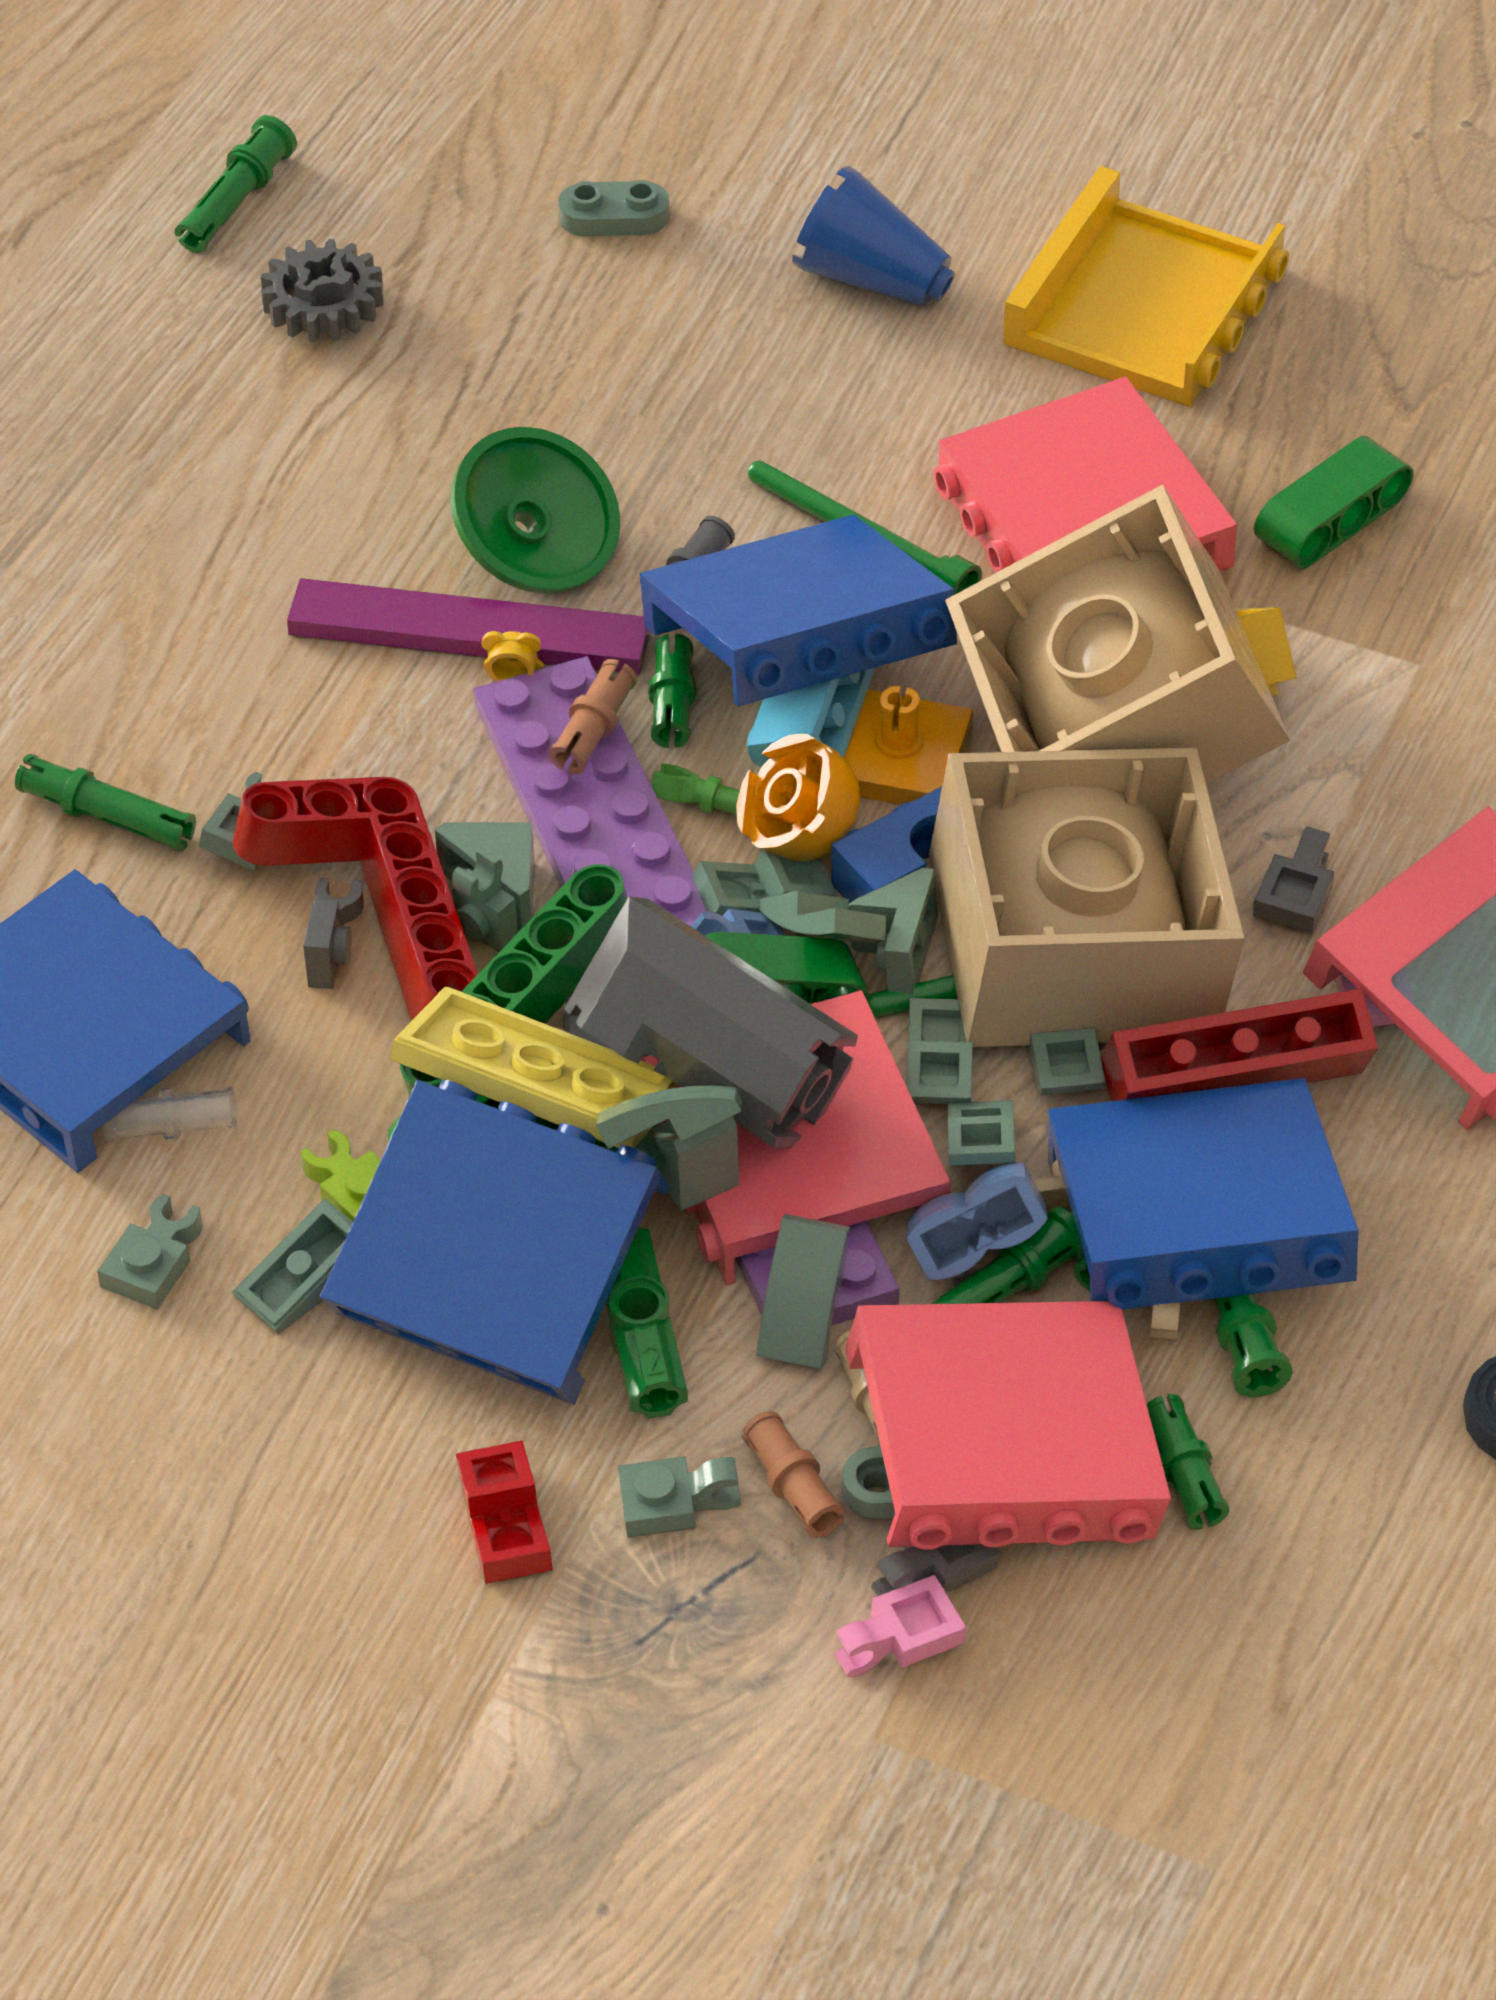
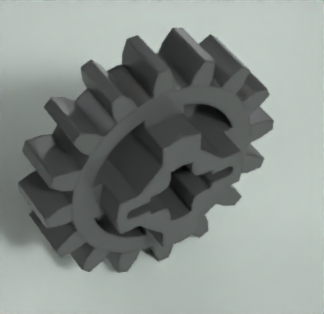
[261,239,384,342]

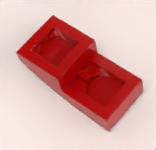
[456,1440,553,1584]

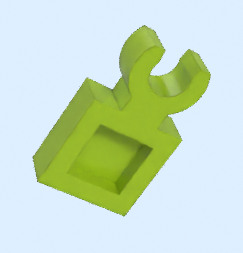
[300,1129,381,1222]

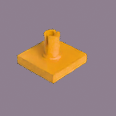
[844,686,973,805]

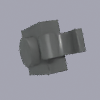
[1253,826,1334,933]
[303,878,364,989]
[871,1544,1002,1596]

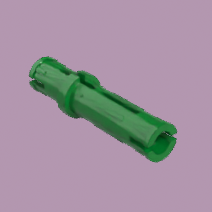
[15,754,196,852]

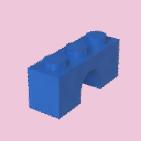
[832,786,942,904]

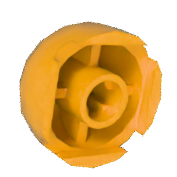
[736,734,861,861]

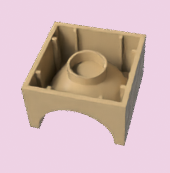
[945,484,1290,784]
[929,748,1245,1047]

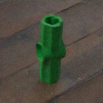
[606,1227,688,1419]

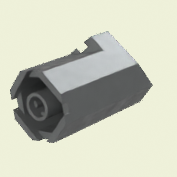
[564,896,858,1148]

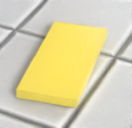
[389,987,680,1148]

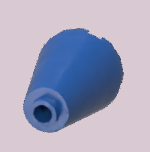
[792,166,955,306]

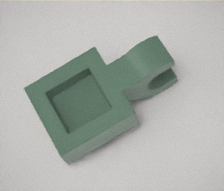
[452,848,518,952]
[618,1456,741,1538]

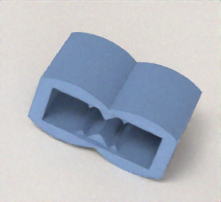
[906,1162,1047,1280]

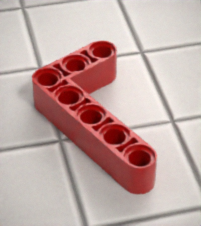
[233,777,478,1021]

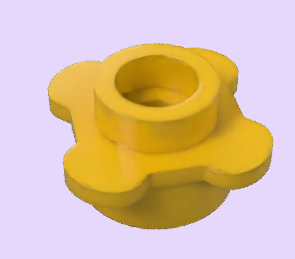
[481,631,544,682]

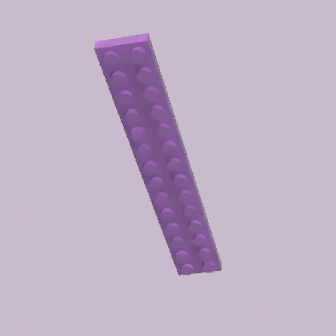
[473,656,899,1325]

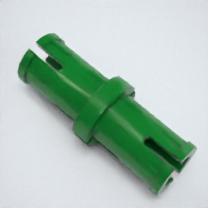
[648,633,696,748]
[1147,1394,1229,1529]

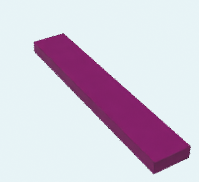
[287,578,651,674]

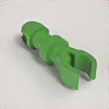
[651,763,740,819]

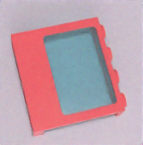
[1303,806,1496,1130]

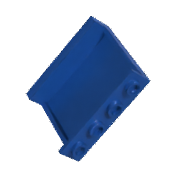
[640,514,957,707]
[0,869,251,1173]
[1048,1078,1359,1310]
[320,1080,669,1405]

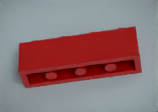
[1100,988,1378,1101]

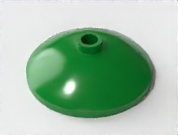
[450,427,620,594]

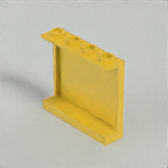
[1003,166,1289,407]

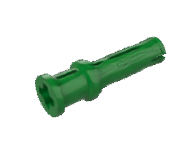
[174,115,297,253]
[932,1206,1084,1304]
[1214,1293,1293,1397]

